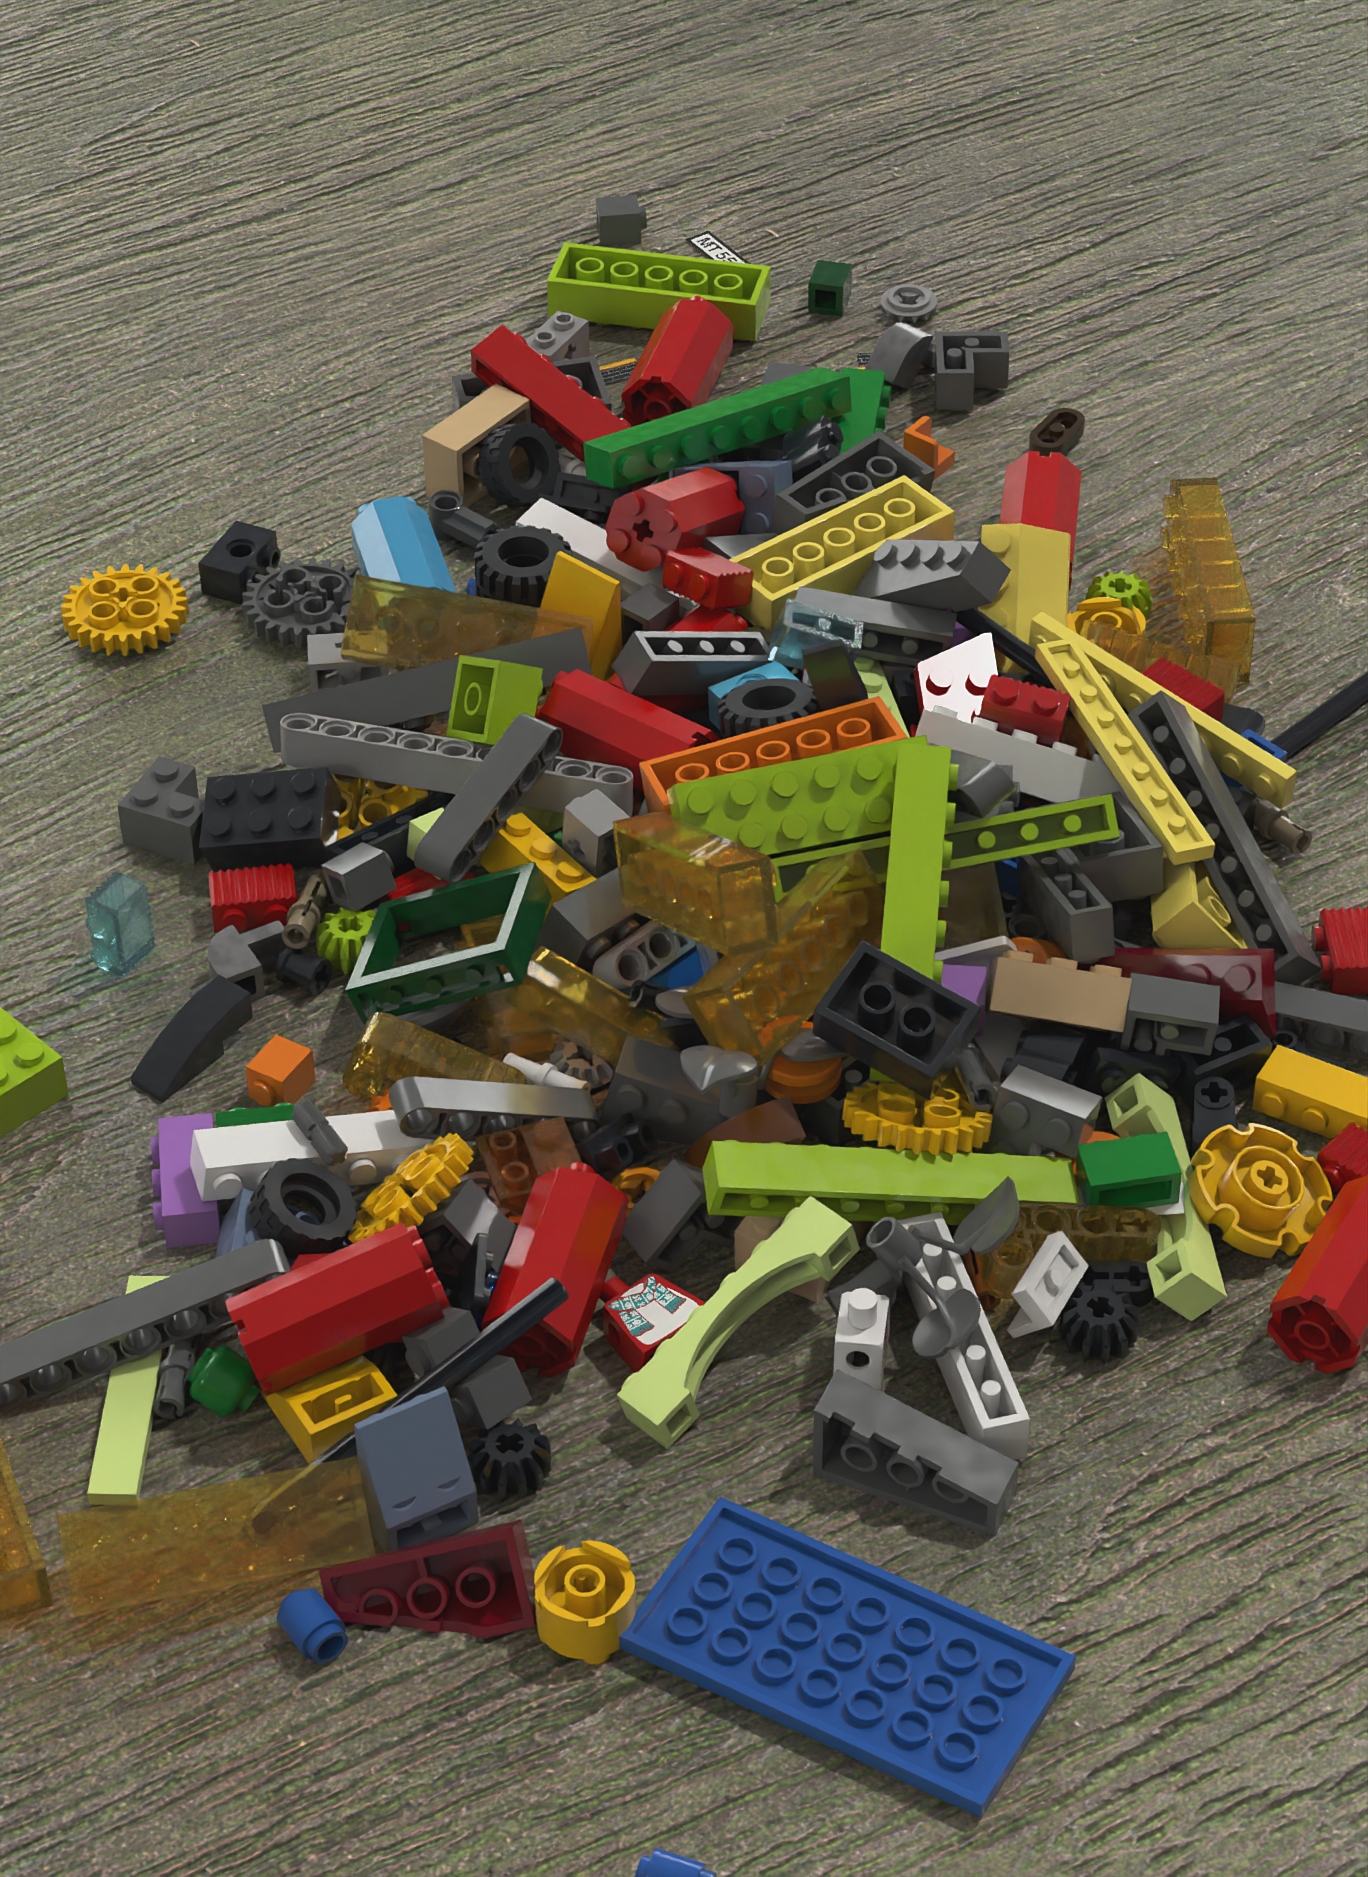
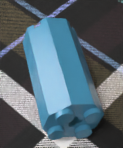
[351,496,461,653]

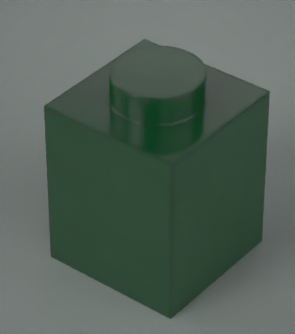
[808,260,852,317]

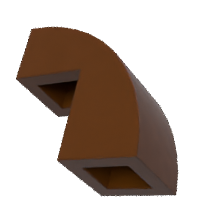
[684,1096,806,1169]

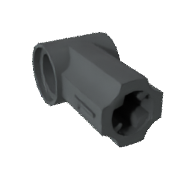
[429,490,500,549]

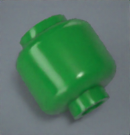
[186,1346,260,1417]

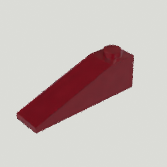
[319,1520,537,1637]

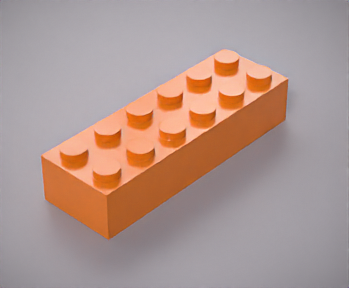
[639,696,908,848]

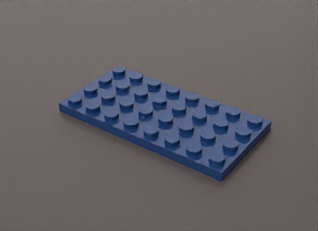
[619,1497,1076,1818]

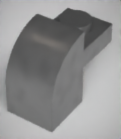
[865,323,935,390]
[208,920,287,1002]

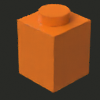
[245,1034,316,1107]

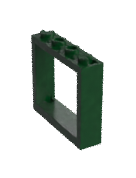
[346,862,552,1025]

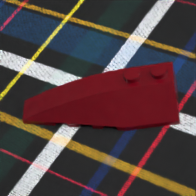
[1062,948,1276,1038]

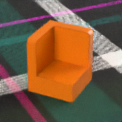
[903,415,955,481]

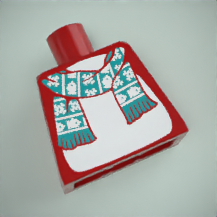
[599,1274,706,1373]

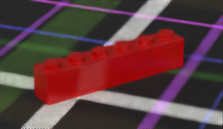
[471,325,660,492]

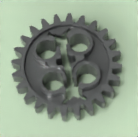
[242,557,369,649]

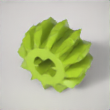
[1086,570,1153,619]
[316,906,376,976]

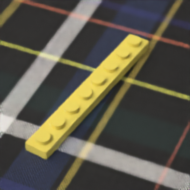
[1029,612,1297,809]
[1035,638,1215,865]

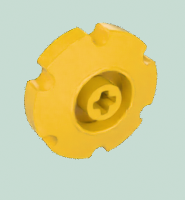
[1187,1123,1333,1258]

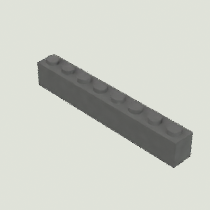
[262,627,593,753]
[1128,690,1322,986]

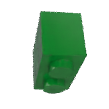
[1075,1132,1182,1217]

